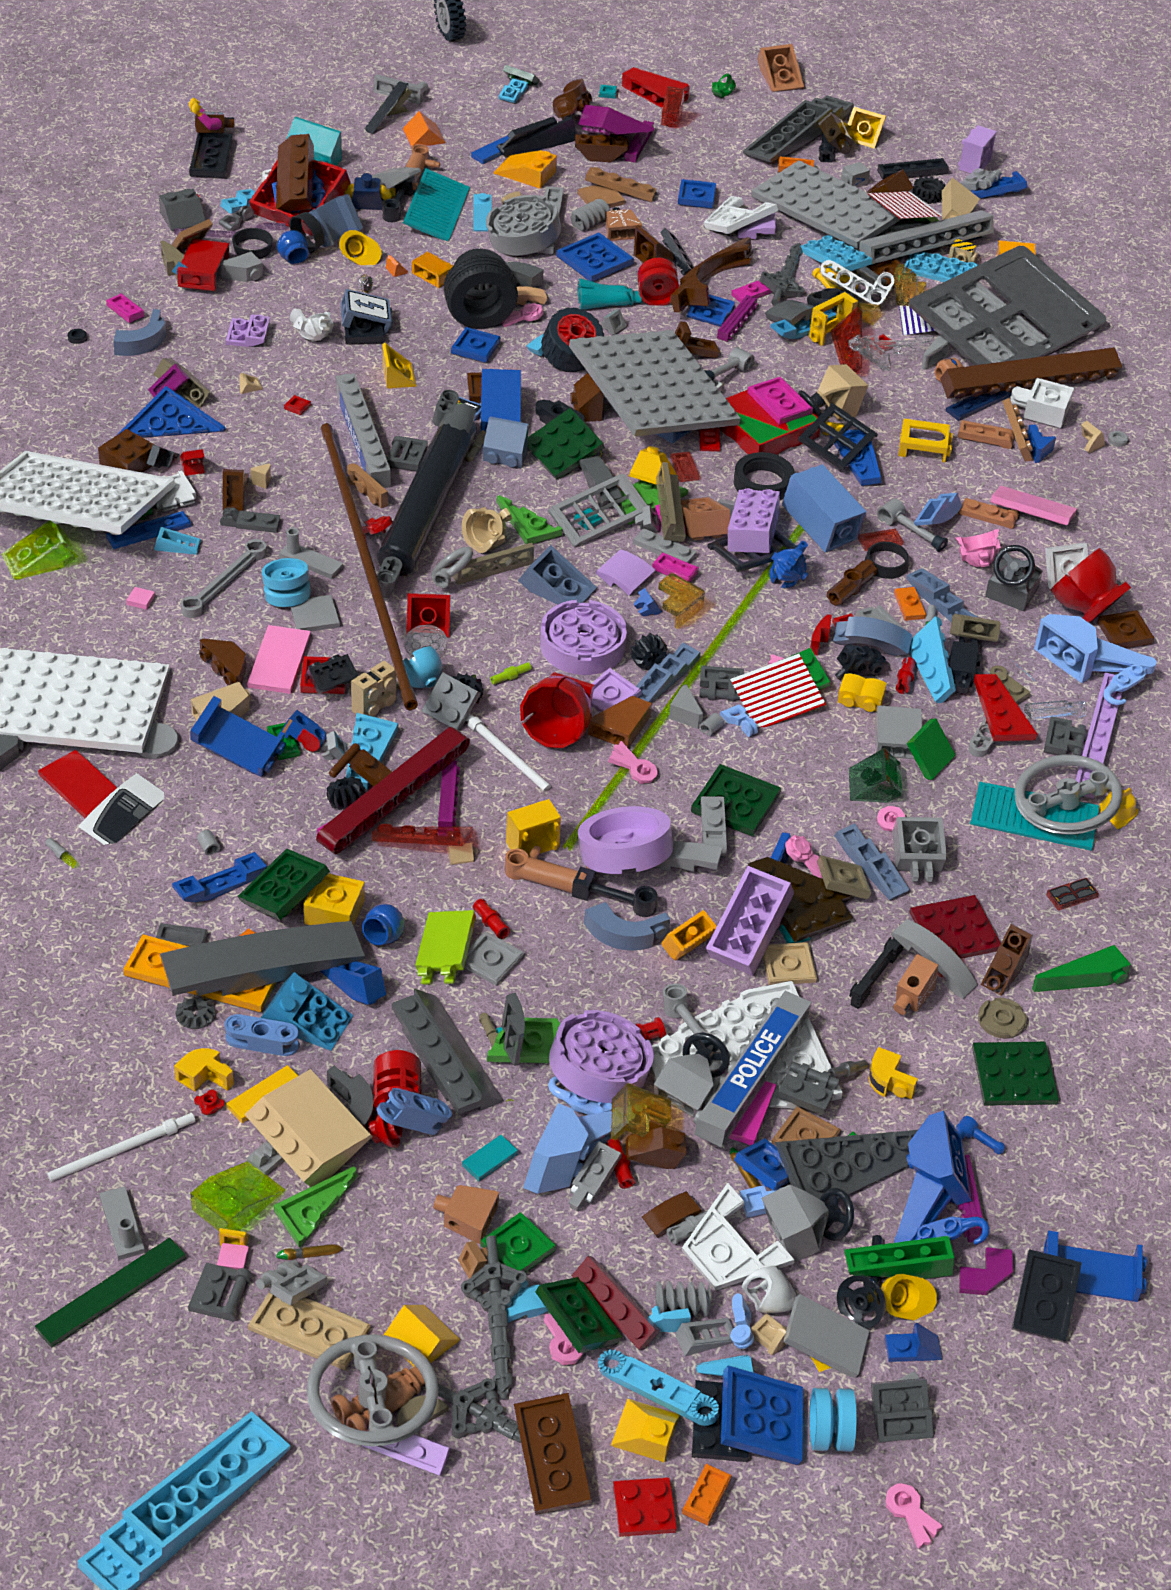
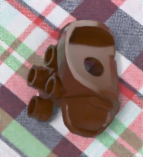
[552,78,592,120]

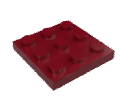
[909,895,1001,959]

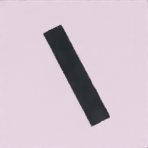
[364,81,409,134]

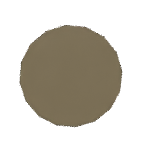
[978,997,1027,1039]

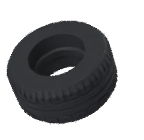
[443,255,518,329]

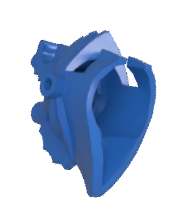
[769,541,808,589]

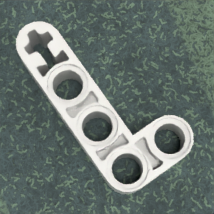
[820,260,894,307]

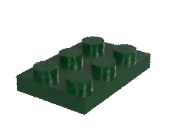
[535,1277,622,1353]

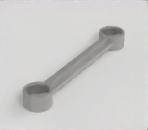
[181,539,266,618]

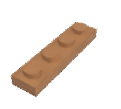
[585,167,657,202]
[1002,398,1034,461]

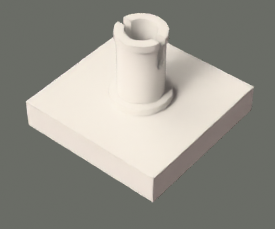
[1045,542,1088,589]

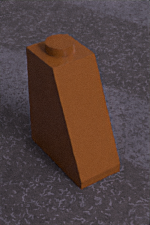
[588,696,652,749]

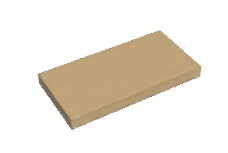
[248,1290,370,1370]

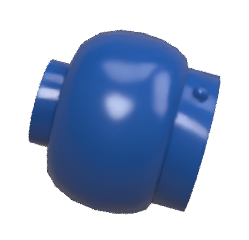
[277,231,309,264]
[362,904,405,945]

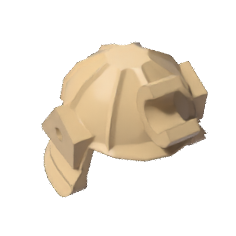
[462,507,512,553]

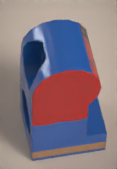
[281,710,327,752]

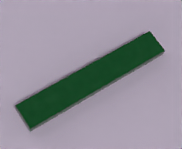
[35,1237,186,1348]

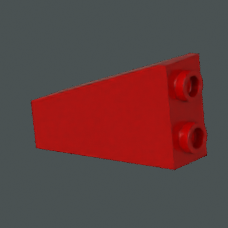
[622,67,690,110]

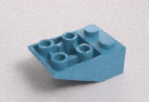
[260,972,353,1051]

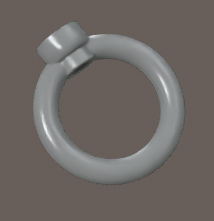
[431,547,473,588]

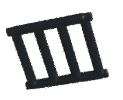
[707,530,798,572]

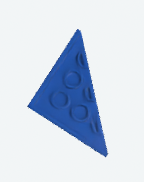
[117,386,226,438]

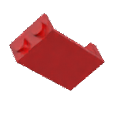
[177,239,230,291]

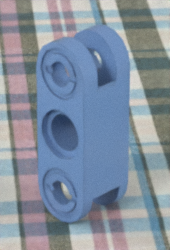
[225,1014,299,1056]
[377,1088,452,1135]

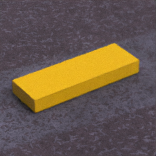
[226,1065,298,1123]

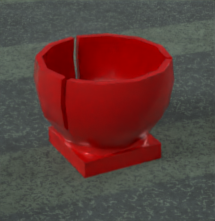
[1050,548,1131,623]
[520,672,595,748]

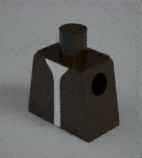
[818,112,856,154]

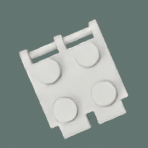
[154,471,196,512]

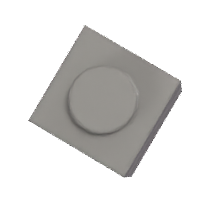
[841,162,870,187]

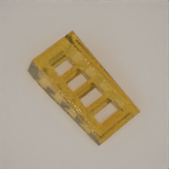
[855,302,881,325]

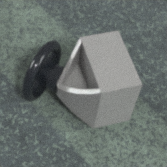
[654,1032,730,1118]
[761,1185,854,1262]

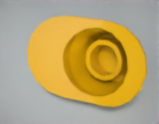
[339,230,381,265]
[1099,788,1139,829]
[880,1274,937,1320]

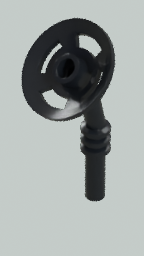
[837,1235,886,1329]

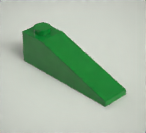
[1032,945,1131,992]
[844,1236,954,1279]

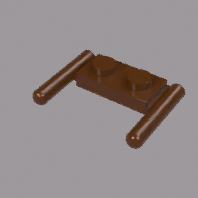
[329,743,392,786]

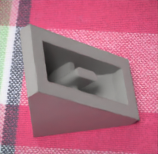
[669,685,703,729]

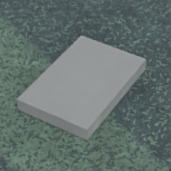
[783,1294,869,1378]

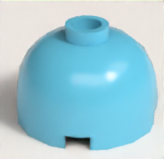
[403,646,443,688]

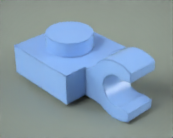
[739,1185,783,1218]

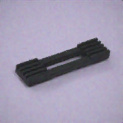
[849,937,904,1009]

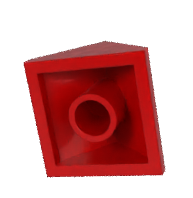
[406,593,450,638]

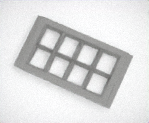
[548,473,647,547]

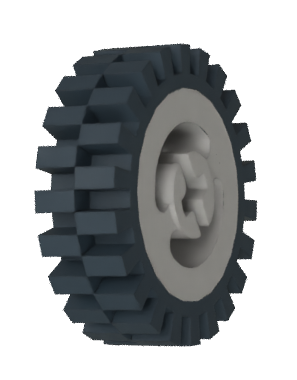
[434,0,466,41]

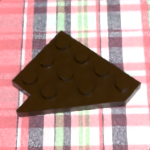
[746,857,855,942]

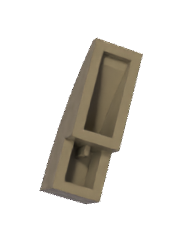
[160,241,184,283]

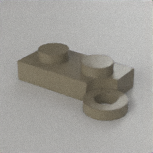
[990,665,1031,705]

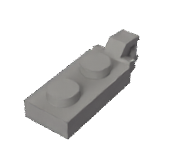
[569,1141,622,1211]

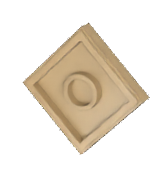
[763,942,817,985]

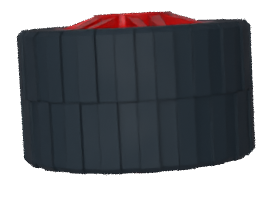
[541,307,604,372]

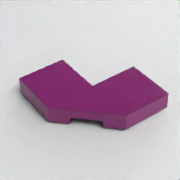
[959,1247,1013,1296]

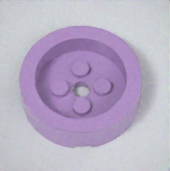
[540,600,627,675]
[578,806,673,874]
[549,1010,654,1103]

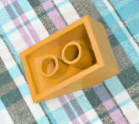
[493,150,557,189]

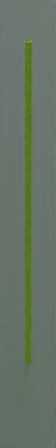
[562,524,804,850]

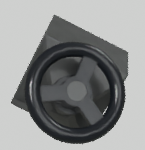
[985,545,1043,611]

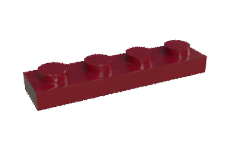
[571,1256,660,1350]

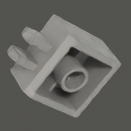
[892,817,946,882]

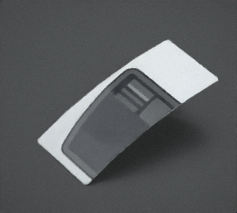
[79,773,164,845]

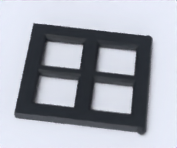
[798,403,878,471]

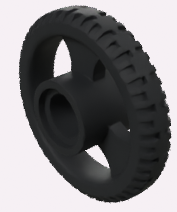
[807,288,855,310]

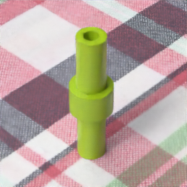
[490,662,532,685]

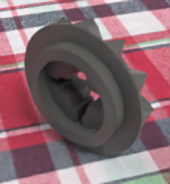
[175,995,215,1029]

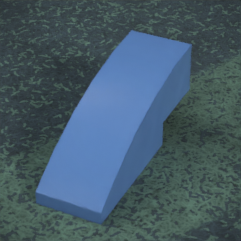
[914,493,963,526]

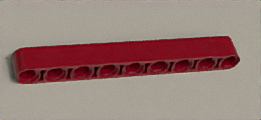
[316,727,470,855]

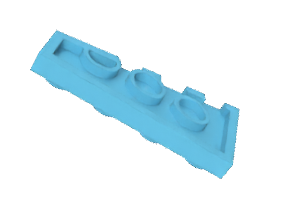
[909,616,956,703]
[346,713,398,789]

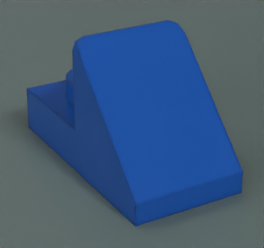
[1027,424,1056,463]
[884,1323,942,1362]

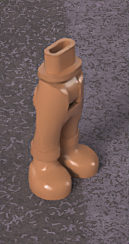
[331,1366,425,1431]

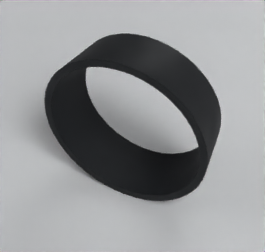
[289,212,325,254]
[232,228,273,259]
[864,541,909,579]

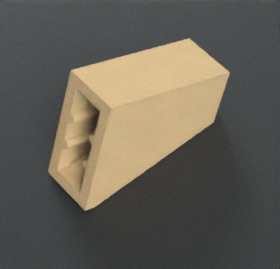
[942,177,980,220]
[191,682,251,720]

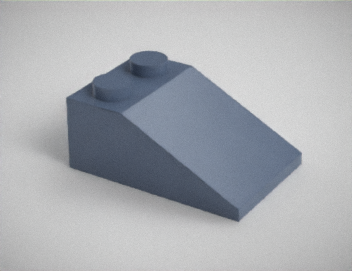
[518,545,597,605]

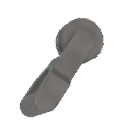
[219,205,254,232]

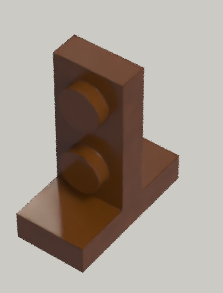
[675,321,720,358]
[223,469,249,511]

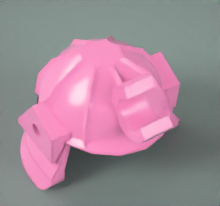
[954,529,1001,567]

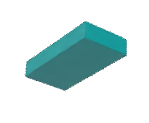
[462,1135,518,1182]

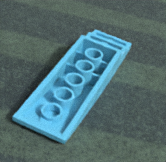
[77,1411,291,1590]

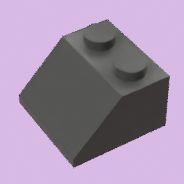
[159,189,206,232]

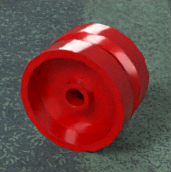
[637,257,679,306]

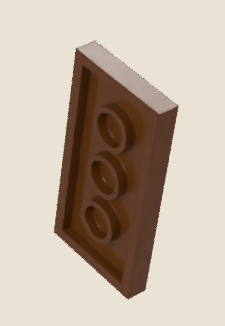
[514,1392,592,1515]

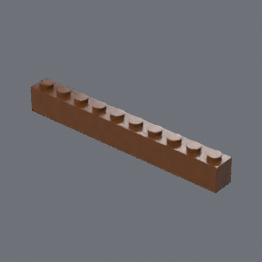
[940,347,1122,399]

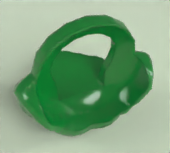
[712,73,736,98]

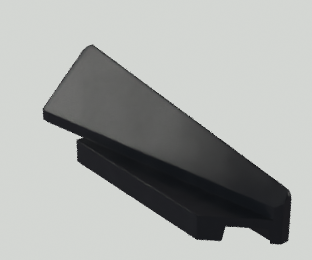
[496,116,577,156]

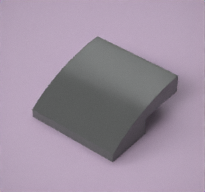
[765,300,816,326]
[501,993,525,1066]
[871,1378,933,1442]

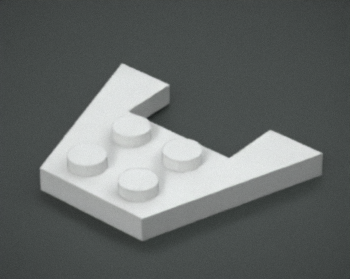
[703,196,779,234]
[682,1183,794,1291]

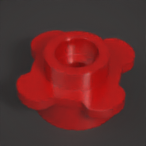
[194,1089,224,1115]

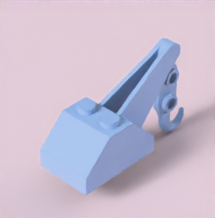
[1034,614,1157,705]
[523,1076,635,1194]

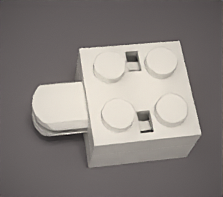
[1010,378,1074,428]

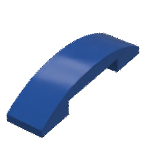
[172,852,267,902]

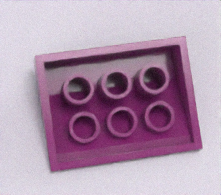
[578,105,654,136]

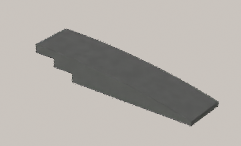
[743,95,854,162]
[160,921,365,996]

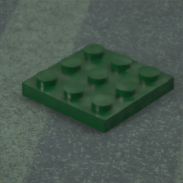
[528,408,605,480]
[691,764,781,837]
[237,848,330,920]
[972,1041,1059,1106]

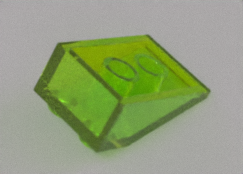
[1,520,78,580]
[190,1161,285,1231]

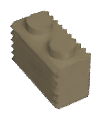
[950,614,1001,642]

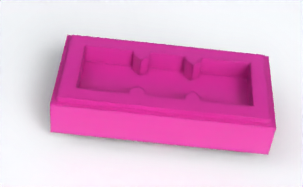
[731,280,772,303]
[106,293,145,323]
[652,552,699,584]

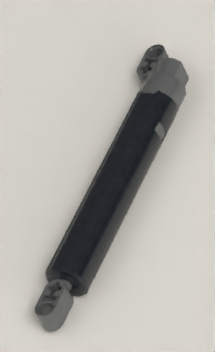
[377,390,477,598]

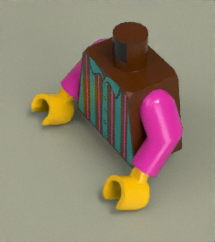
[189,97,234,133]

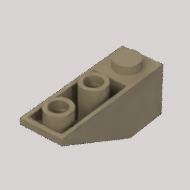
[153,358,211,408]

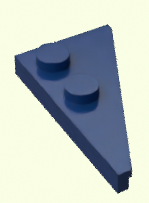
[971,171,1027,198]

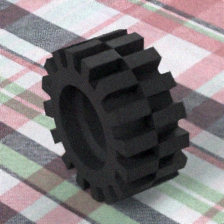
[912,176,945,204]

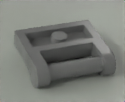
[386,436,428,471]
[188,1263,252,1321]

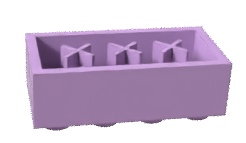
[728,489,780,553]
[706,866,794,976]

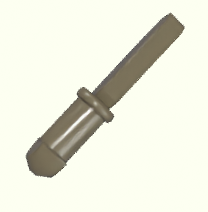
[465,430,486,462]
[479,1013,498,1047]

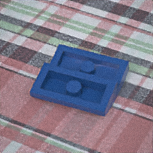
[687,294,735,327]

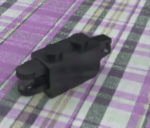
[949,636,982,694]

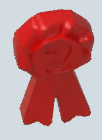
[362,516,393,534]

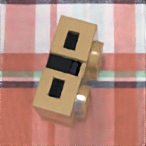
[351,660,396,717]

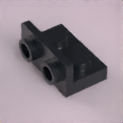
[305,654,358,694]

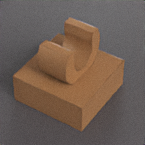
[458,1241,488,1279]

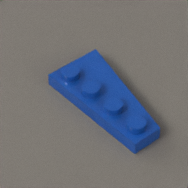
[829,429,881,486]

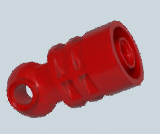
[369,1050,422,1148]

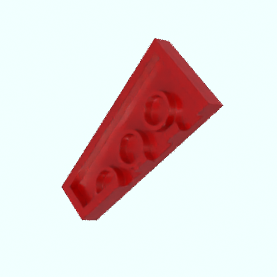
[974,674,1037,741]

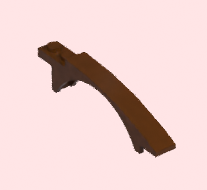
[670,237,753,313]

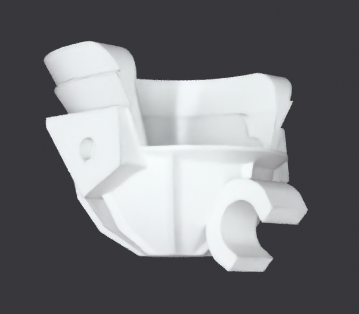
[290,309,334,342]

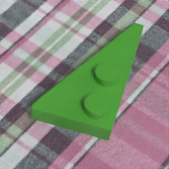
[496,495,563,544]
[274,1166,357,1247]

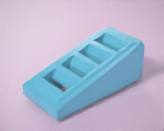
[154,527,201,555]
[696,1354,753,1376]

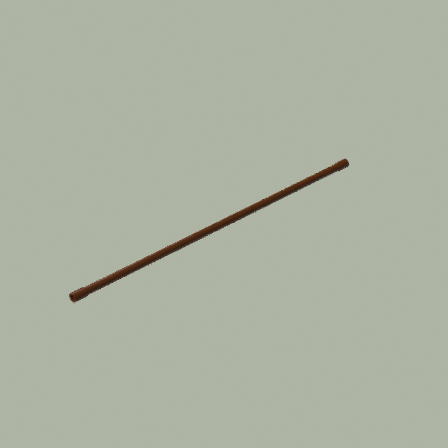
[320,423,418,711]

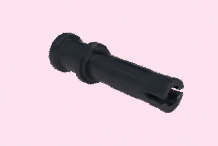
[818,132,834,163]

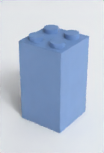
[782,464,867,552]

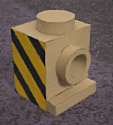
[949,239,978,263]

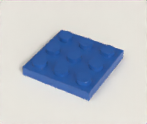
[557,232,634,282]
[721,1365,803,1465]

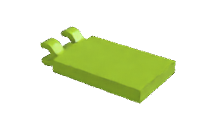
[415,910,476,985]

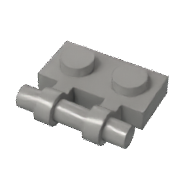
[960,168,1002,190]
[256,1260,327,1306]

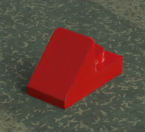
[180,449,205,476]

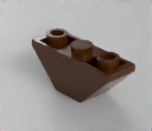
[575,134,628,163]
[199,638,247,686]
[980,924,1033,996]

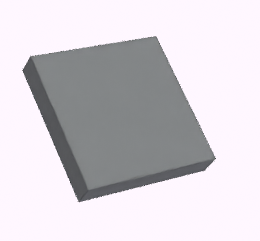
[290,595,340,632]
[464,931,524,986]

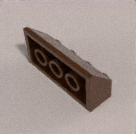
[276,134,314,211]

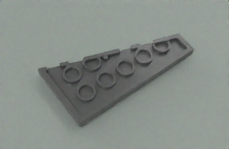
[775,1130,918,1203]

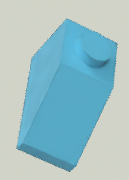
[473,193,492,232]

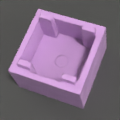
[958,125,997,173]

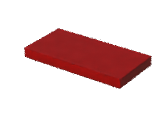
[38,750,117,818]

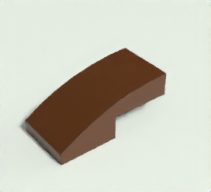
[641,1191,702,1238]

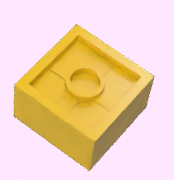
[506,799,561,856]
[304,873,365,926]

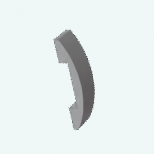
[891,919,977,999]

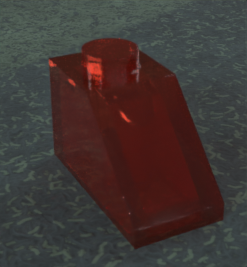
[661,86,684,128]

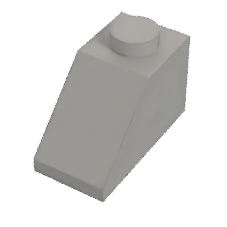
[219,252,263,282]

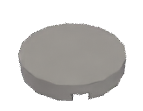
[136,723,178,759]

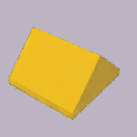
[382,343,417,389]
[384,1305,460,1367]

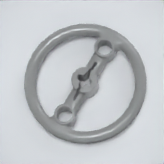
[1015,755,1122,834]
[307,1334,438,1446]

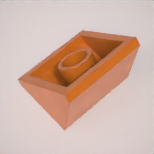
[403,111,445,147]

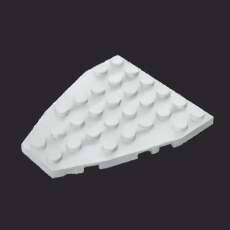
[650,981,843,1109]

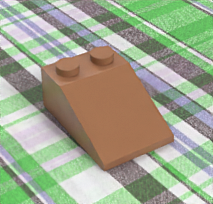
[757,44,804,92]
[681,497,730,540]

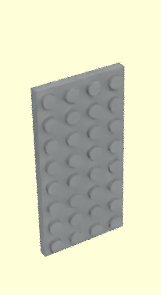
[751,160,901,248]

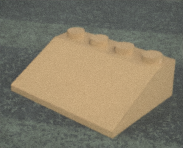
[245,1069,372,1187]

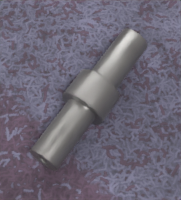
[828,1059,868,1078]

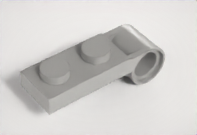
[701,797,727,858]

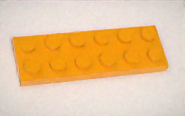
[123,934,276,1012]

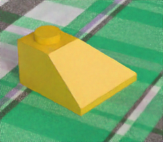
[848,107,886,148]
[629,446,679,485]
[611,1398,680,1462]

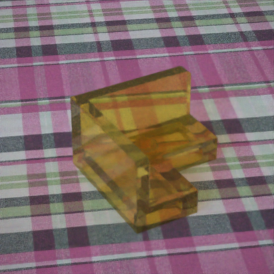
[894,264,927,306]
[658,572,705,629]
[611,1083,671,1140]

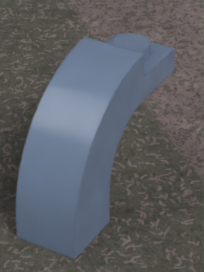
[113,309,166,356]
[833,616,912,656]
[584,902,670,951]

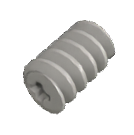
[571,199,611,231]
[655,1281,711,1317]

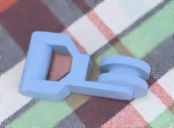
[720,704,758,737]
[730,1294,754,1349]

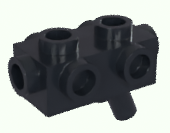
[835,644,887,680]

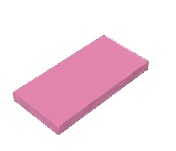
[990,485,1077,526]
[247,625,311,694]

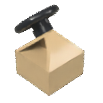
[798,364,869,420]

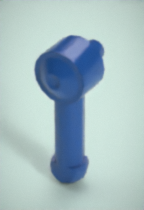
[956,1116,1005,1154]

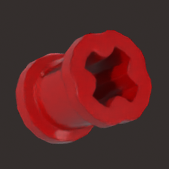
[635,1017,666,1040]

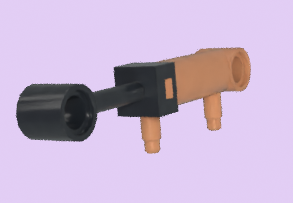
[382,144,440,223]
[505,846,658,917]

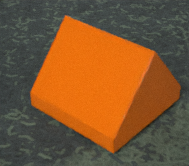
[385,255,408,277]

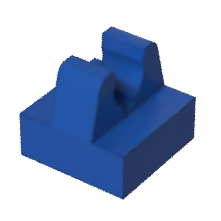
[634,588,662,616]

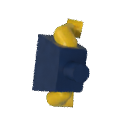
[343,173,396,210]

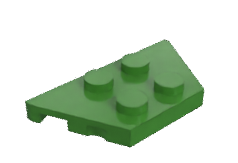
[620,480,688,525]
[486,1018,561,1063]

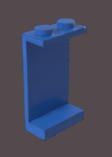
[481,369,521,432]
[190,696,286,777]
[1044,1230,1147,1302]

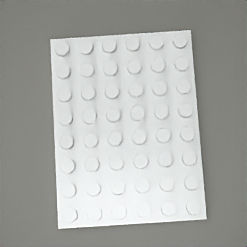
[0,451,175,535]
[0,648,170,753]

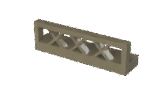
[656,462,686,542]
[450,543,534,585]

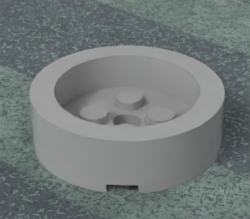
[486,195,561,255]

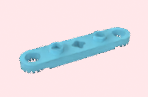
[598,1349,719,1426]

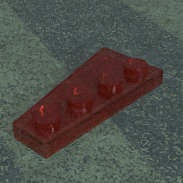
[830,307,862,374]
[372,824,473,846]

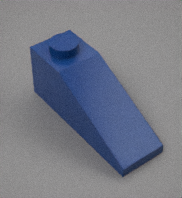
[320,961,386,1005]

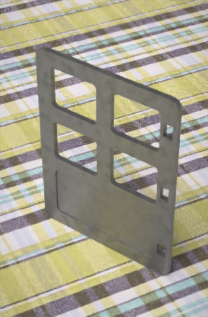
[909,245,1107,365]

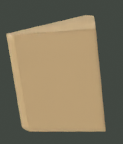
[250,463,271,489]
[446,843,474,865]

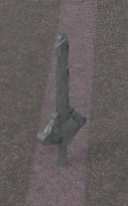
[759,243,805,306]
[461,1235,529,1400]
[425,1378,586,1468]

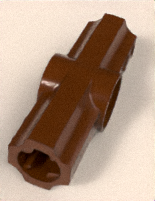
[826,559,877,606]

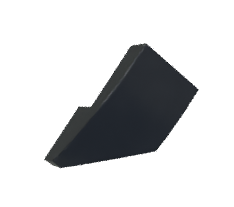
[147,445,180,468]

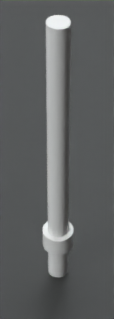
[466,714,551,792]
[47,1113,196,1182]

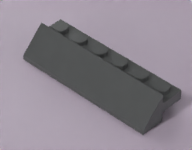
[392,988,503,1115]

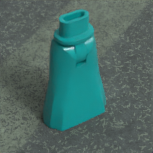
[577,278,641,310]

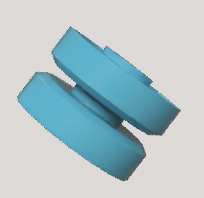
[262,558,311,607]
[809,1388,857,1452]

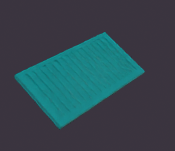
[403,168,470,241]
[969,781,1100,851]

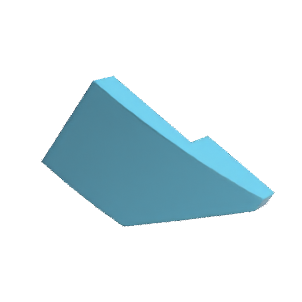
[649,1306,691,1332]

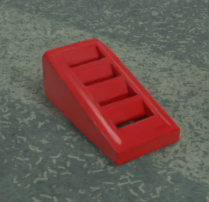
[698,427,720,452]

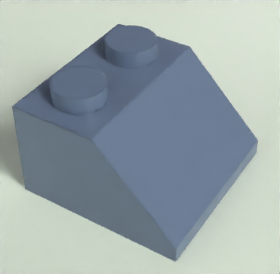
[483,417,529,468]

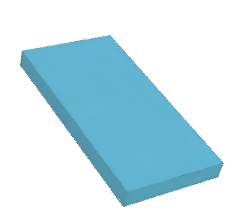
[801,235,872,272]
[904,251,978,282]

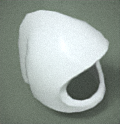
[742,1266,796,1314]

